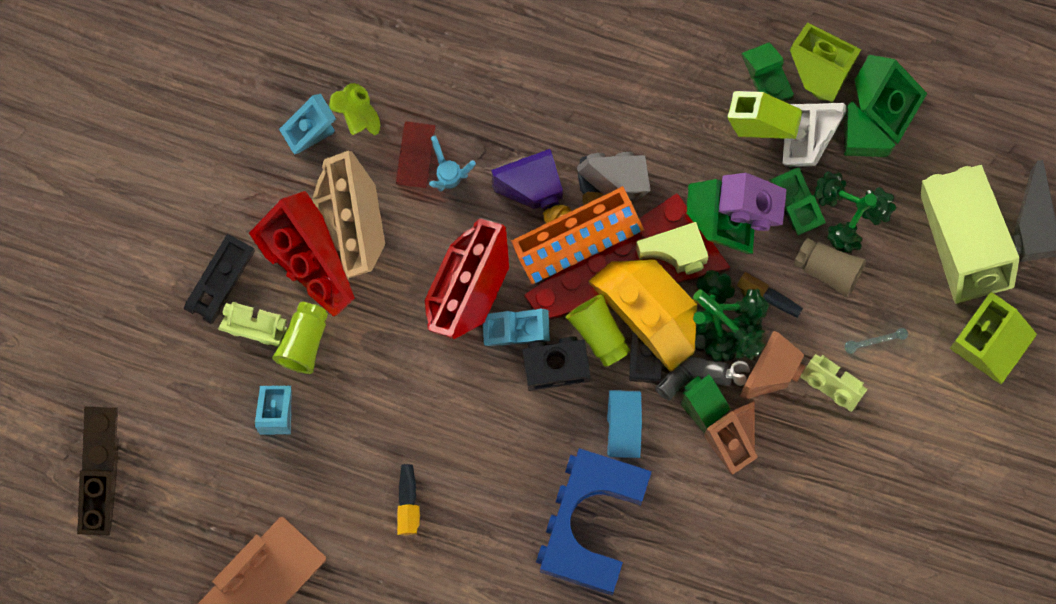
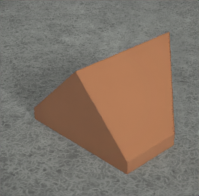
[704,401,758,475]

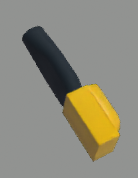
[397,464,420,536]

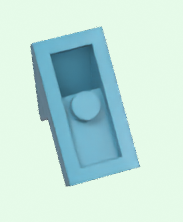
[279,94,336,155]

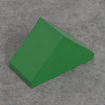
[844,101,895,157]

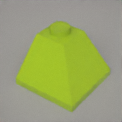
[790,22,861,103]

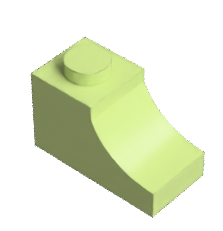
[636,222,709,274]

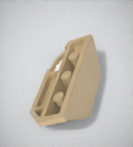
[312,151,385,279]

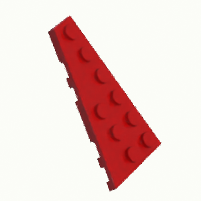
[524,193,731,320]

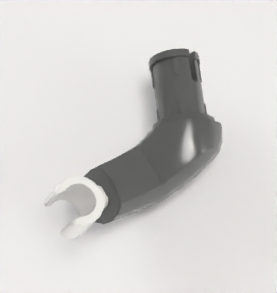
[655,356,750,401]

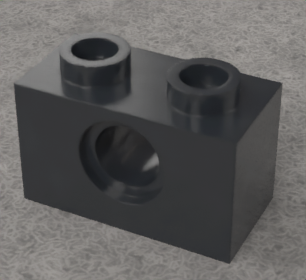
[522,336,591,391]

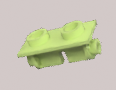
[218,302,287,346]
[800,354,867,412]

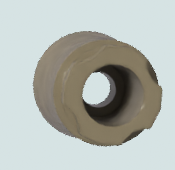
[794,238,866,298]

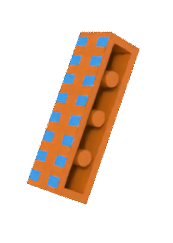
[511,186,644,284]

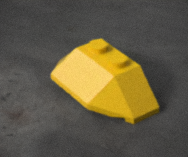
[588,260,697,372]

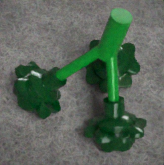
[814,171,897,253]
[693,289,769,362]

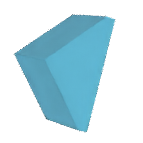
[255,386,292,435]

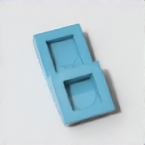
[483,309,550,346]

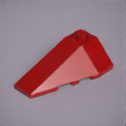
[249,191,355,317]

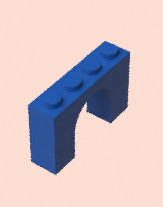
[536,448,652,596]

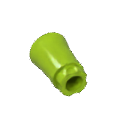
[566,294,630,367]
[272,302,328,374]

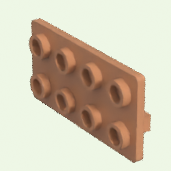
[198,517,327,604]

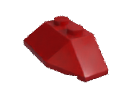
[424,218,509,339]

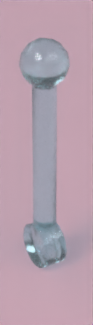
[844,328,908,354]

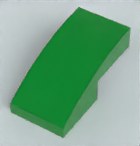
[769,167,826,236]

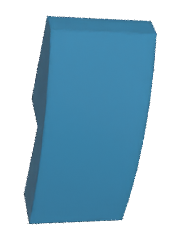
[607,390,642,458]

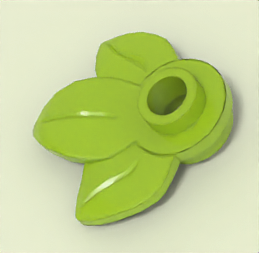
[329,83,380,136]

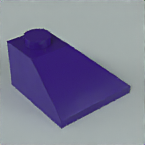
[491,149,563,210]

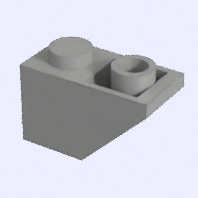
[577,152,651,200]

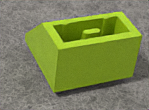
[949,292,1037,385]

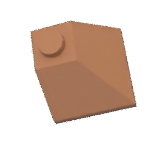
[740,331,806,400]

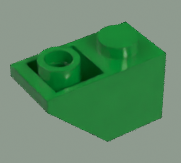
[681,374,731,434]

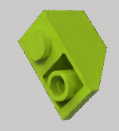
[727,91,803,139]

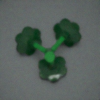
[693,270,763,350]

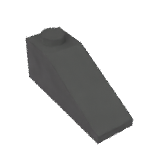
[1011,160,1056,262]

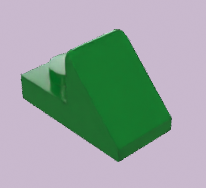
[741,42,794,101]

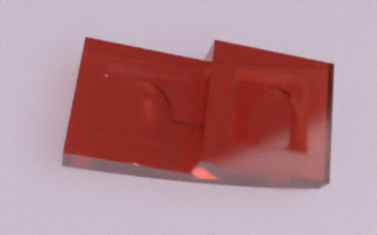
[396,121,436,188]

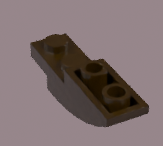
[77,406,119,536]

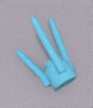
[429,136,476,192]

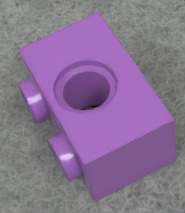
[719,173,787,231]

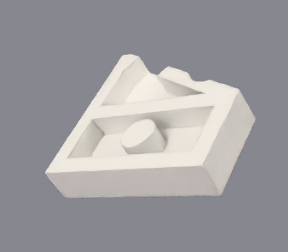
[783,103,847,167]

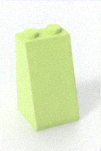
[921,165,1019,304]

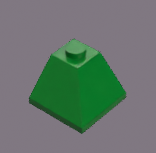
[854,55,927,144]
[686,179,755,254]

